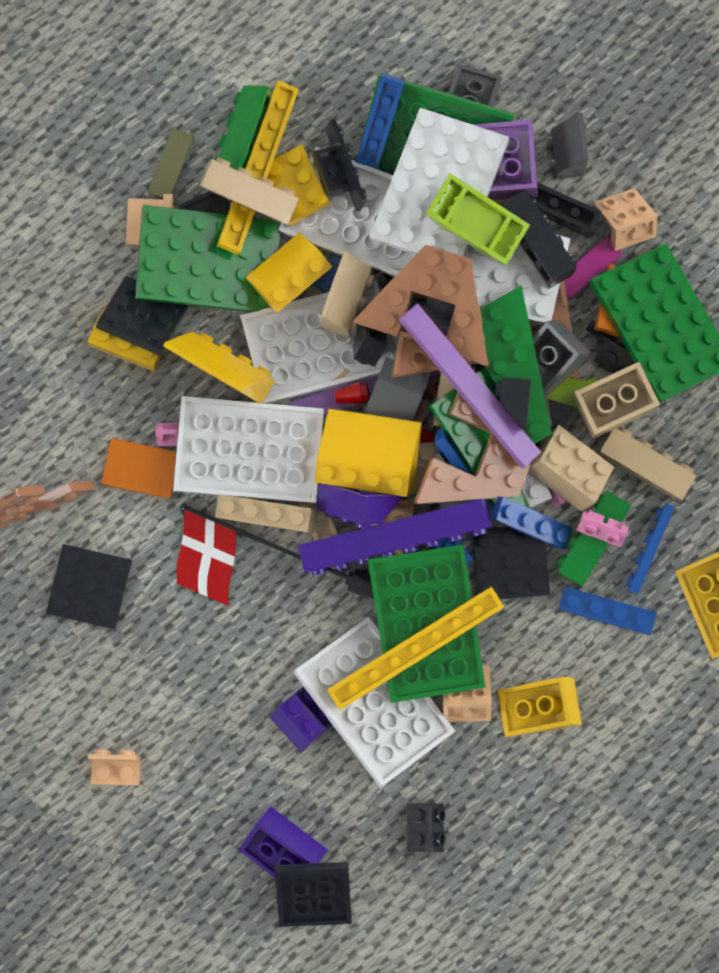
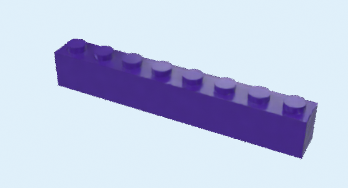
[298,499,492,576]

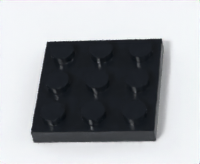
[96,276,189,356]
[473,527,550,600]
[46,544,133,630]
[275,862,352,927]

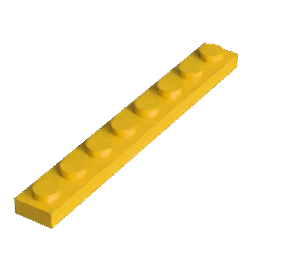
[217,80,299,255]
[327,587,504,710]

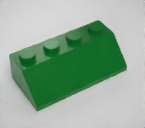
[214,85,270,171]

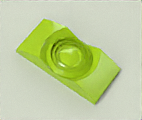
[425,173,530,266]

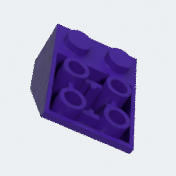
[270,686,332,753]

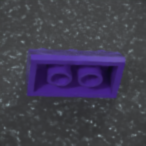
[316,483,402,528]
[239,806,328,878]

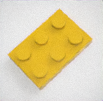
[267,144,331,226]

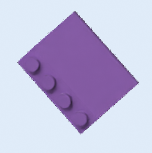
[474,120,538,200]

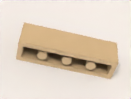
[199,157,299,225]
[598,427,697,502]
[215,495,317,534]

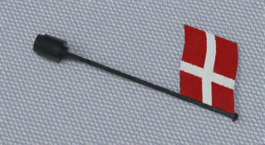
[176,503,374,606]

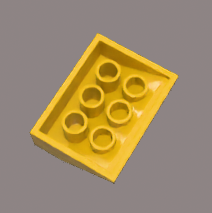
[163,331,276,403]
[314,409,422,497]
[675,552,719,659]

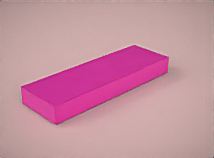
[564,237,623,300]

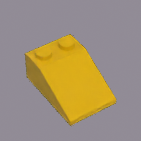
[498,677,582,737]

